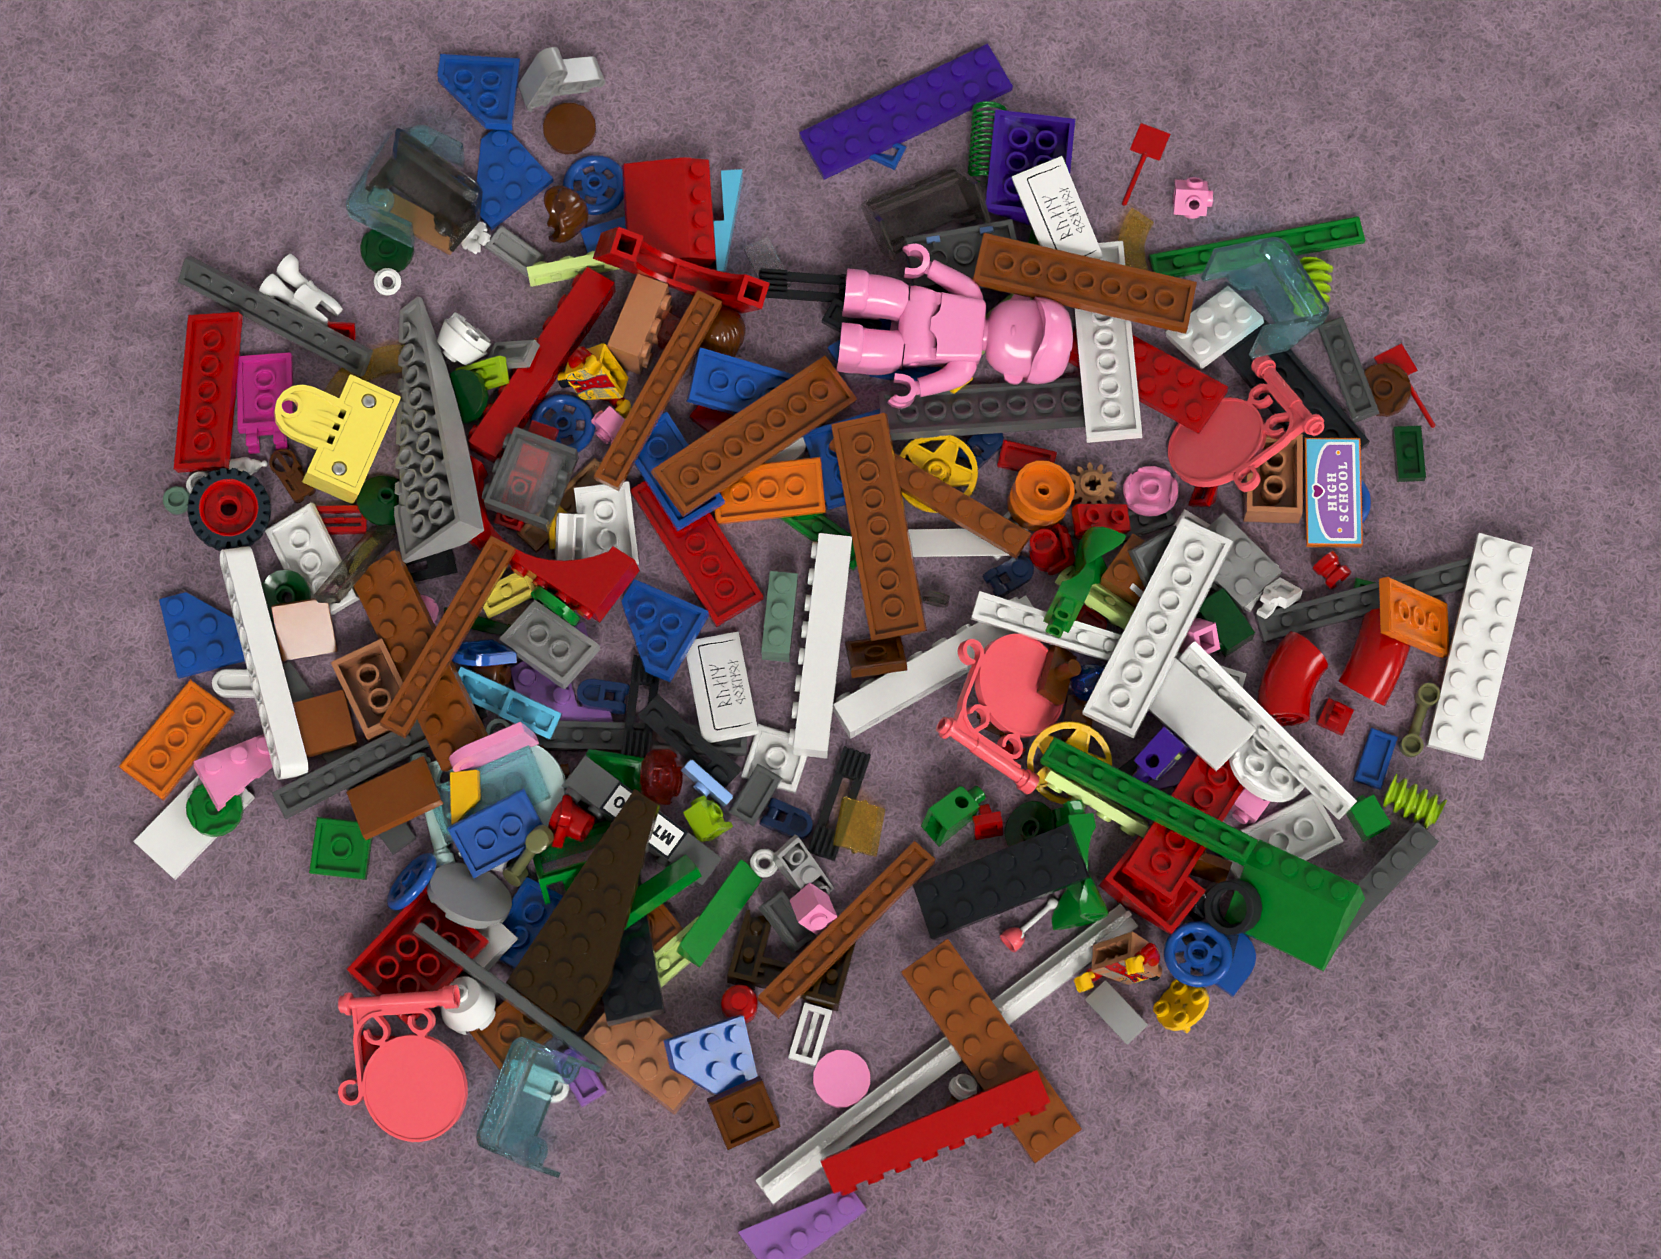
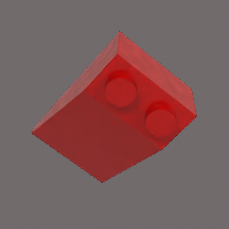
[1098,836,1206,934]

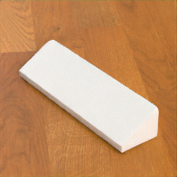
[908,529,1019,557]

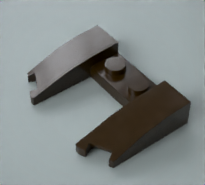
[727,909,856,1012]

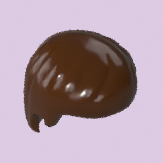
[544,185,589,243]
[696,306,746,357]

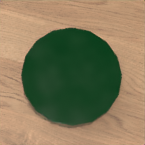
[360,223,415,273]
[449,369,488,425]

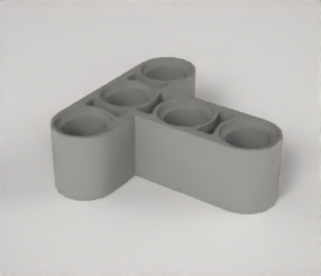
[518,47,605,111]

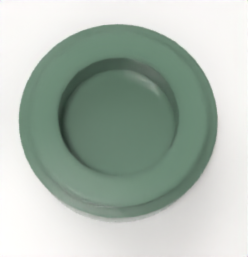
[163,486,190,514]

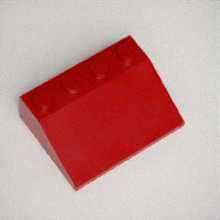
[622,157,716,268]
[347,886,489,1025]

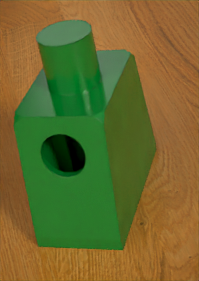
[921,786,986,847]

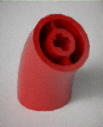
[1338,608,1411,706]
[1257,631,1328,726]

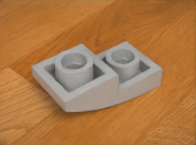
[1085,980,1148,1045]

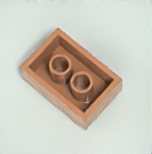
[607,274,673,375]
[1243,434,1303,524]
[331,638,403,743]

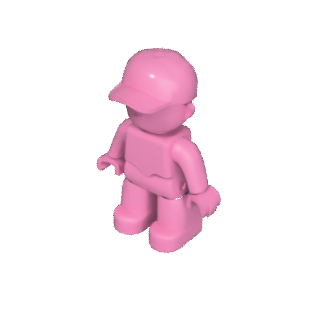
[837,244,1073,408]

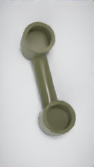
[1399,683,1440,758]
[503,825,554,887]

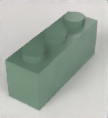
[761,571,798,662]

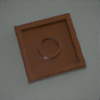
[845,637,908,678]
[706,1076,781,1150]

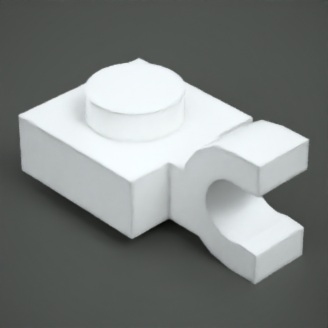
[1257,578,1303,619]

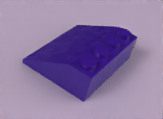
[985,109,1075,226]

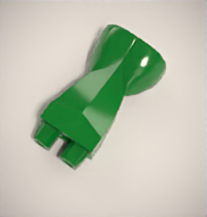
[1043,526,1126,638]
[1052,800,1108,931]

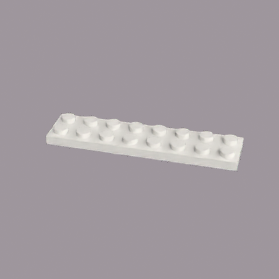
[1074,241,1142,443]
[1083,518,1233,739]
[1426,533,1533,760]

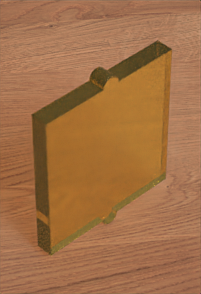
[833,797,885,857]

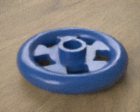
[563,155,624,215]
[530,394,596,456]
[387,853,437,910]
[1164,921,1233,987]

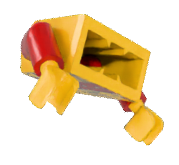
[558,343,631,419]

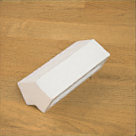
[555,513,586,561]

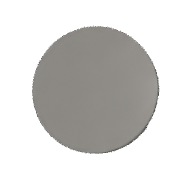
[427,863,512,929]

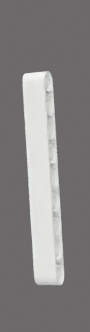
[220,546,308,780]

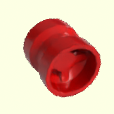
[1312,551,1351,590]

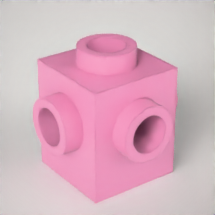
[1173,177,1213,219]

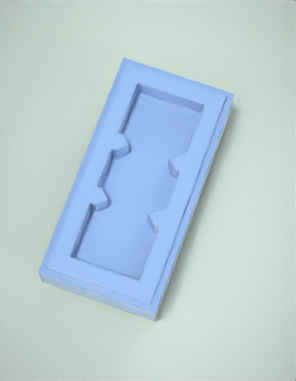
[681,760,733,807]

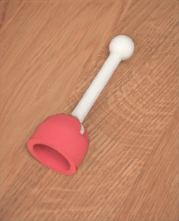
[1000,898,1058,953]

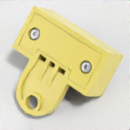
[274,374,401,505]

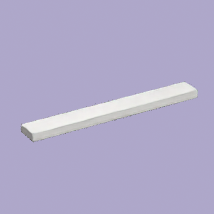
[1178,641,1357,820]

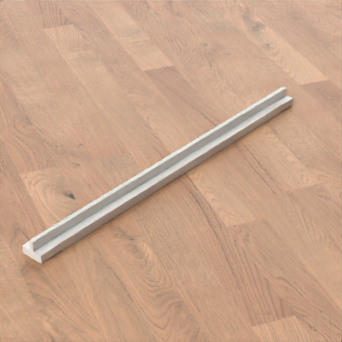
[755,904,1138,1204]

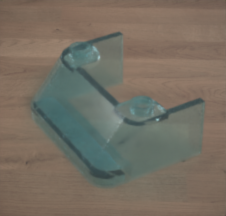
[346,125,465,248]
[1201,237,1329,359]
[476,1037,601,1178]

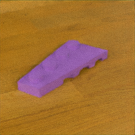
[738,1192,867,1259]

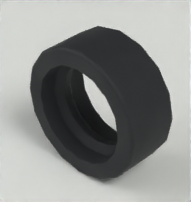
[1204,879,1262,935]

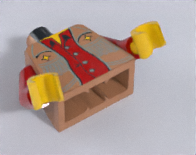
[1074,932,1162,993]

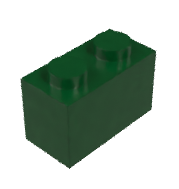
[1195,588,1255,657]

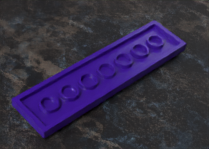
[799,44,1013,180]

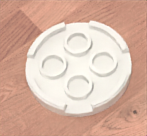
[1229,735,1305,802]

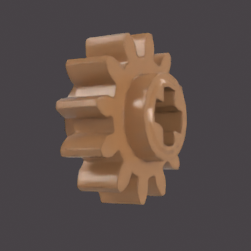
[1070,462,1117,504]

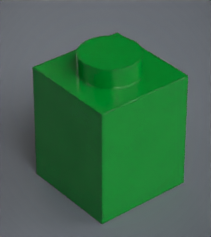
[1346,794,1391,842]

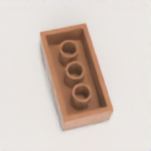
[583,1012,698,1115]

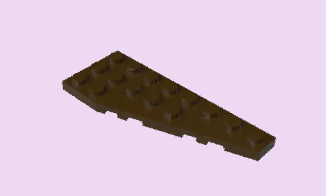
[506,789,660,1032]

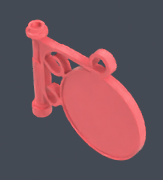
[1168,354,1324,492]
[936,634,1064,794]
[338,985,468,1142]

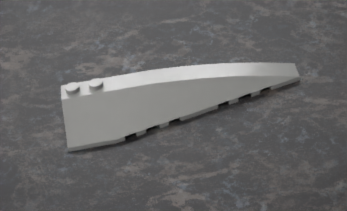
[394,297,484,563]

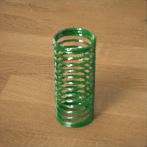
[967,101,1007,187]

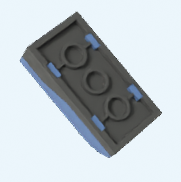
[905,219,1017,292]

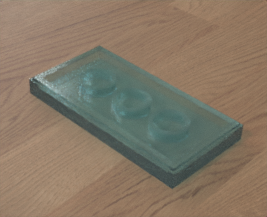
[432,745,551,844]

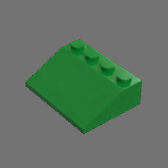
[1224,839,1365,972]

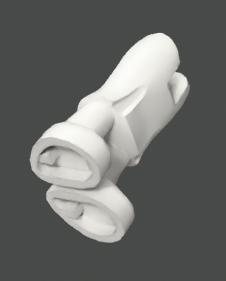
[259,254,343,326]

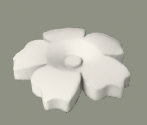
[461,222,491,254]

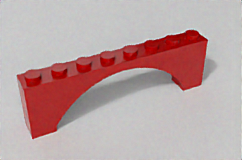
[469,455,640,623]

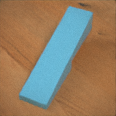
[713,169,743,272]
[458,667,562,739]

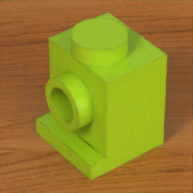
[683,796,733,842]

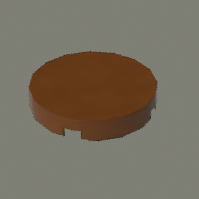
[543,103,596,155]
[1364,363,1411,417]

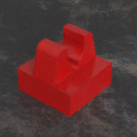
[1317,698,1354,736]
[972,804,1003,841]

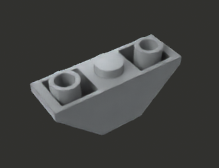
[772,834,834,895]

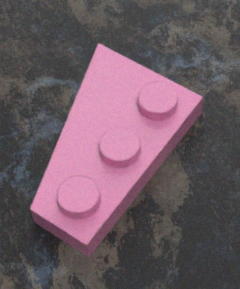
[194,734,272,811]

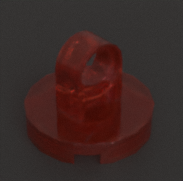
[640,749,683,805]

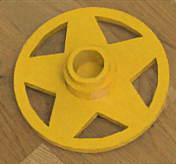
[899,435,978,513]
[1027,721,1112,804]

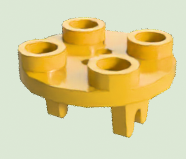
[1153,979,1210,1034]

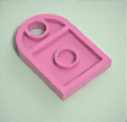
[449,722,539,772]

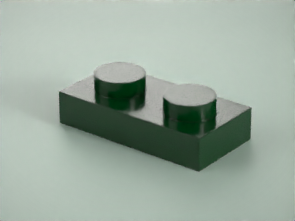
[1392,426,1426,482]

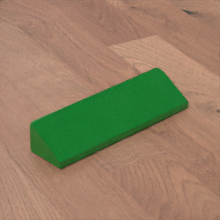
[624,854,702,930]
[676,859,762,968]

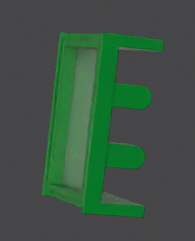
[533,820,611,905]

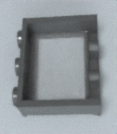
[482,427,579,532]

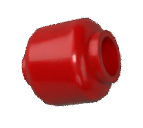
[721,985,758,1024]

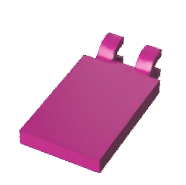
[237,352,294,454]

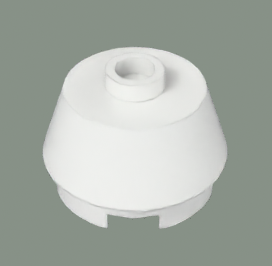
[437,312,491,366]
[441,977,496,1035]

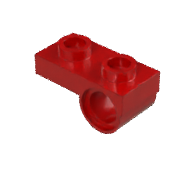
[1071,504,1131,539]

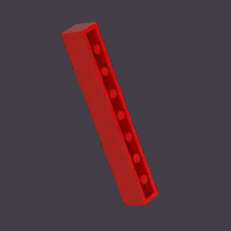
[468,267,616,464]
[820,1069,1051,1196]

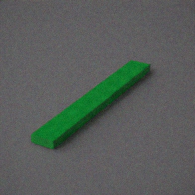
[1149,216,1366,278]
[1040,737,1258,866]

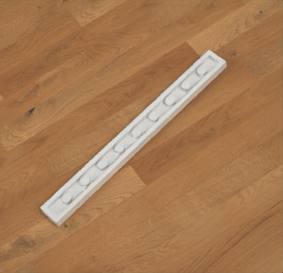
[970,591,1246,688]

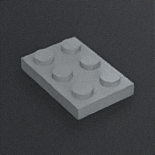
[1206,513,1282,610]
[499,600,600,690]

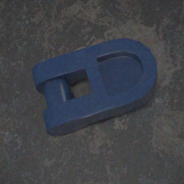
[957,433,1004,470]
[982,556,1034,598]
[577,679,630,714]
[759,798,813,840]

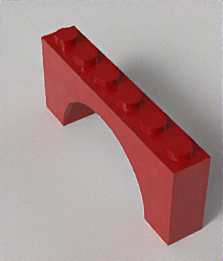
[593,227,770,314]

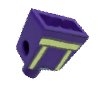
[1131,727,1190,783]

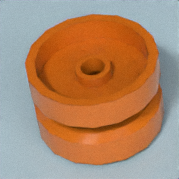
[1007,461,1075,532]

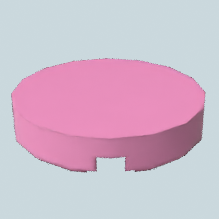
[1123,466,1178,516]
[813,1050,870,1108]

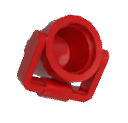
[1030,524,1075,575]
[548,795,595,849]

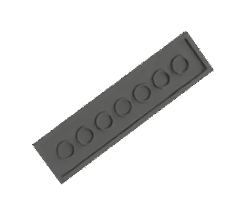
[878,378,1085,440]

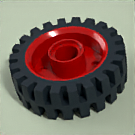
[188,468,271,551]

